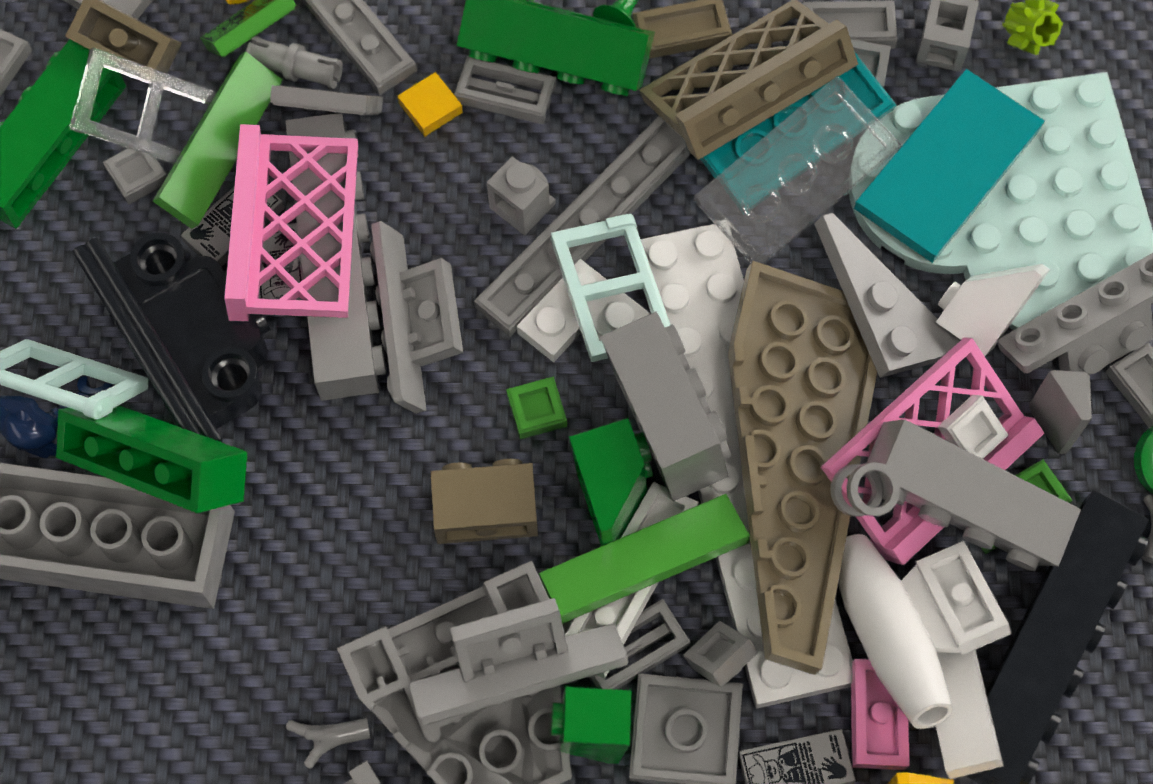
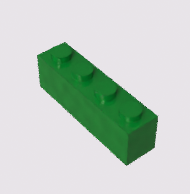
[456,0,655,96]
[0,39,126,229]
[56,405,247,513]

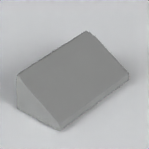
[1029,370,1092,454]

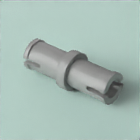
[246,36,343,89]

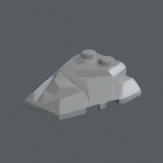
[337,561,572,784]

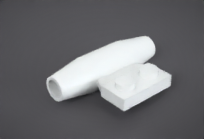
[838,534,1011,729]

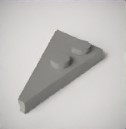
[814,213,959,378]

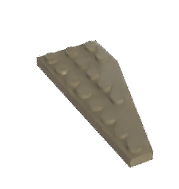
[728,261,877,675]

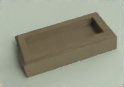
[632,0,732,59]

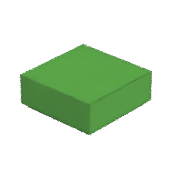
[506,376,567,440]

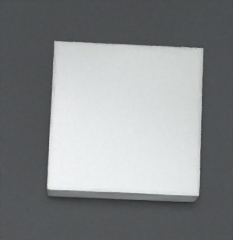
[938,395,1008,459]

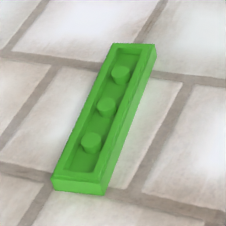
[152,51,283,229]
[539,494,750,624]

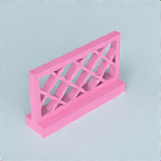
[224,124,358,322]
[821,337,1045,565]

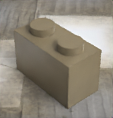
[65,0,182,84]
[431,459,538,544]

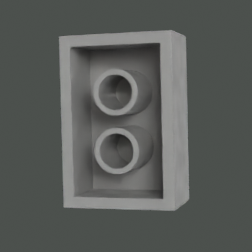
[600,311,732,502]

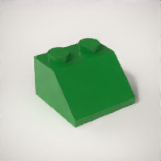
[569,418,653,546]

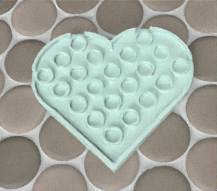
[848,72,1153,330]

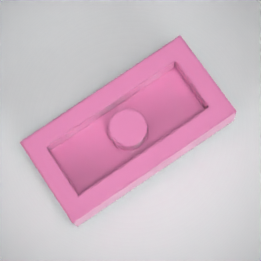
[851,659,910,770]

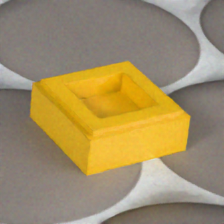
[397,72,463,137]

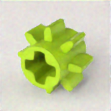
[1002,0,1063,55]

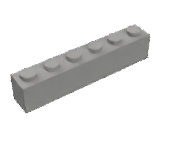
[285,113,386,401]

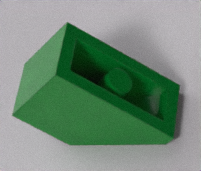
[550,687,631,764]

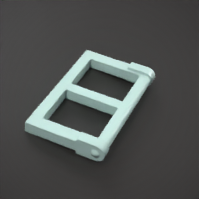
[551,214,671,362]
[0,339,148,420]

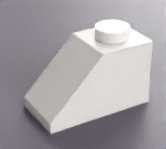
[936,264,1050,356]

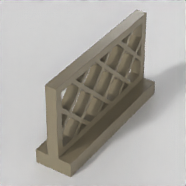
[639,0,858,160]

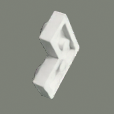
[517,259,651,363]

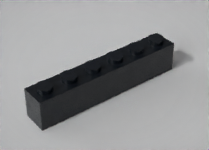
[966,490,1149,784]

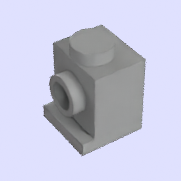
[916,0,979,72]
[487,156,556,236]

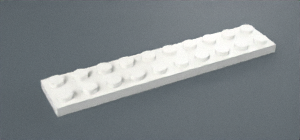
[641,221,853,709]

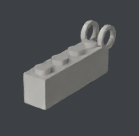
[830,419,1081,571]

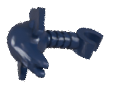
[0,376,114,459]

